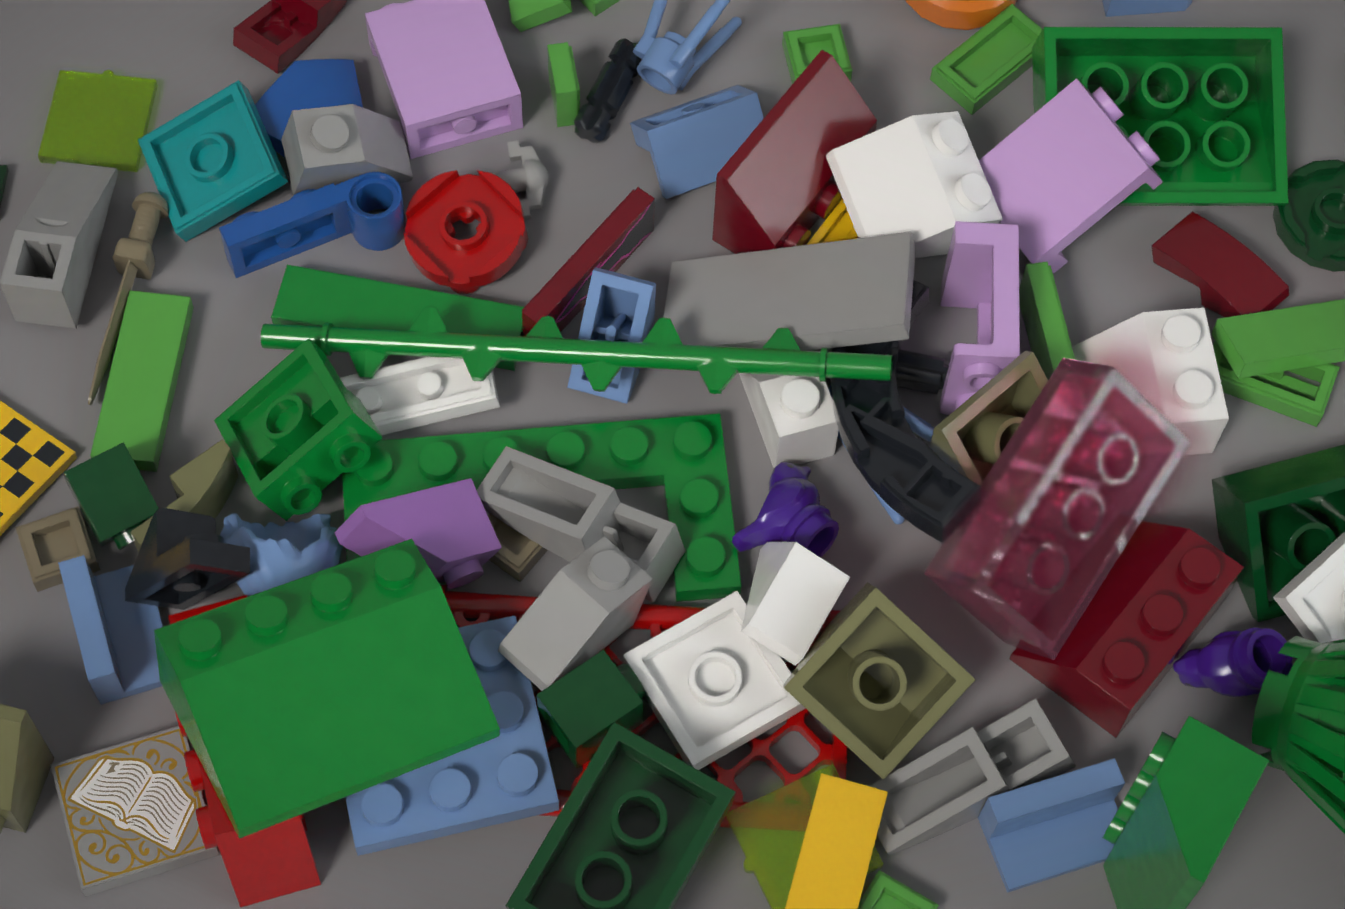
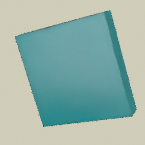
[138,80,288,242]

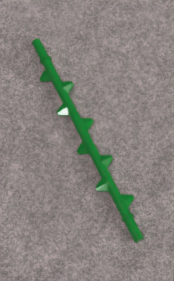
[261,306,892,394]

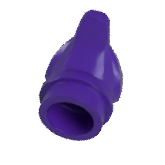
[732,462,839,558]
[1173,628,1293,697]

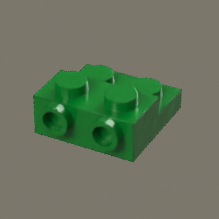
[214,338,383,521]

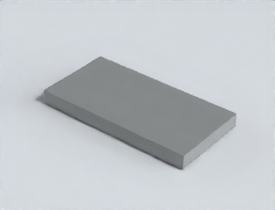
[663,232,916,351]

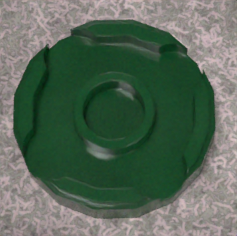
[1273,160,1345,272]

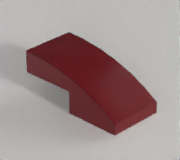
[233,0,348,74]
[1151,211,1289,317]

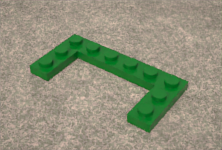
[342,413,742,602]

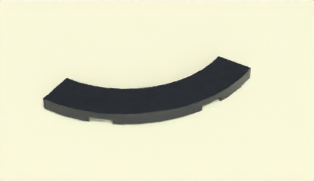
[831,280,981,544]

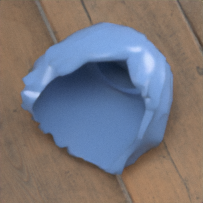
[220,513,344,597]

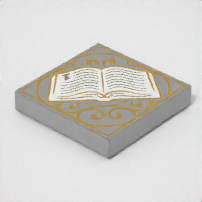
[51,726,220,897]

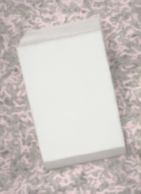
[741,542,850,666]

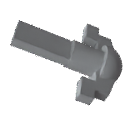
[492,140,549,220]

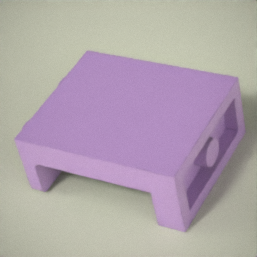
[365,0,523,159]
[979,78,1163,274]
[940,221,1020,415]

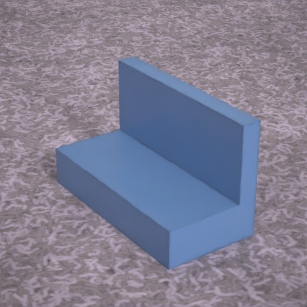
[630,85,764,199]
[58,555,164,705]
[978,758,1125,893]

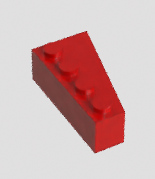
[168,595,321,908]

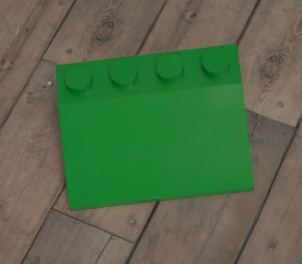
[1032,27,1289,206]
[154,539,500,839]

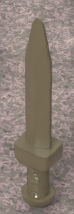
[88,192,168,405]

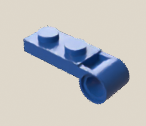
[219,172,406,278]

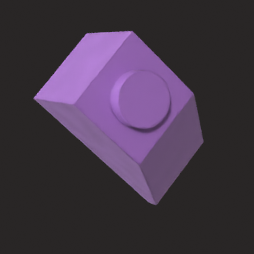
[335,478,502,589]

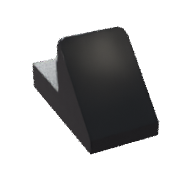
[125,508,250,610]

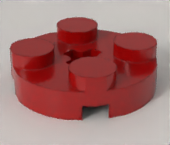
[404,170,529,294]

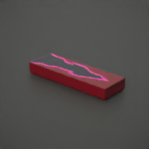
[522,187,655,336]

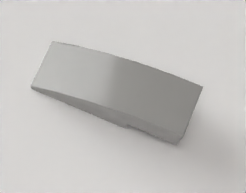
[477,446,685,603]
[870,698,1076,855]

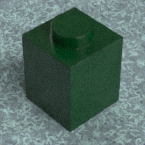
[64,442,159,550]
[536,649,646,768]

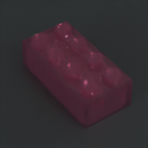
[924,358,1191,660]

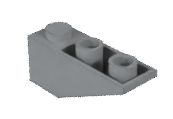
[0,161,118,329]

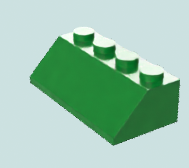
[1102,716,1269,909]

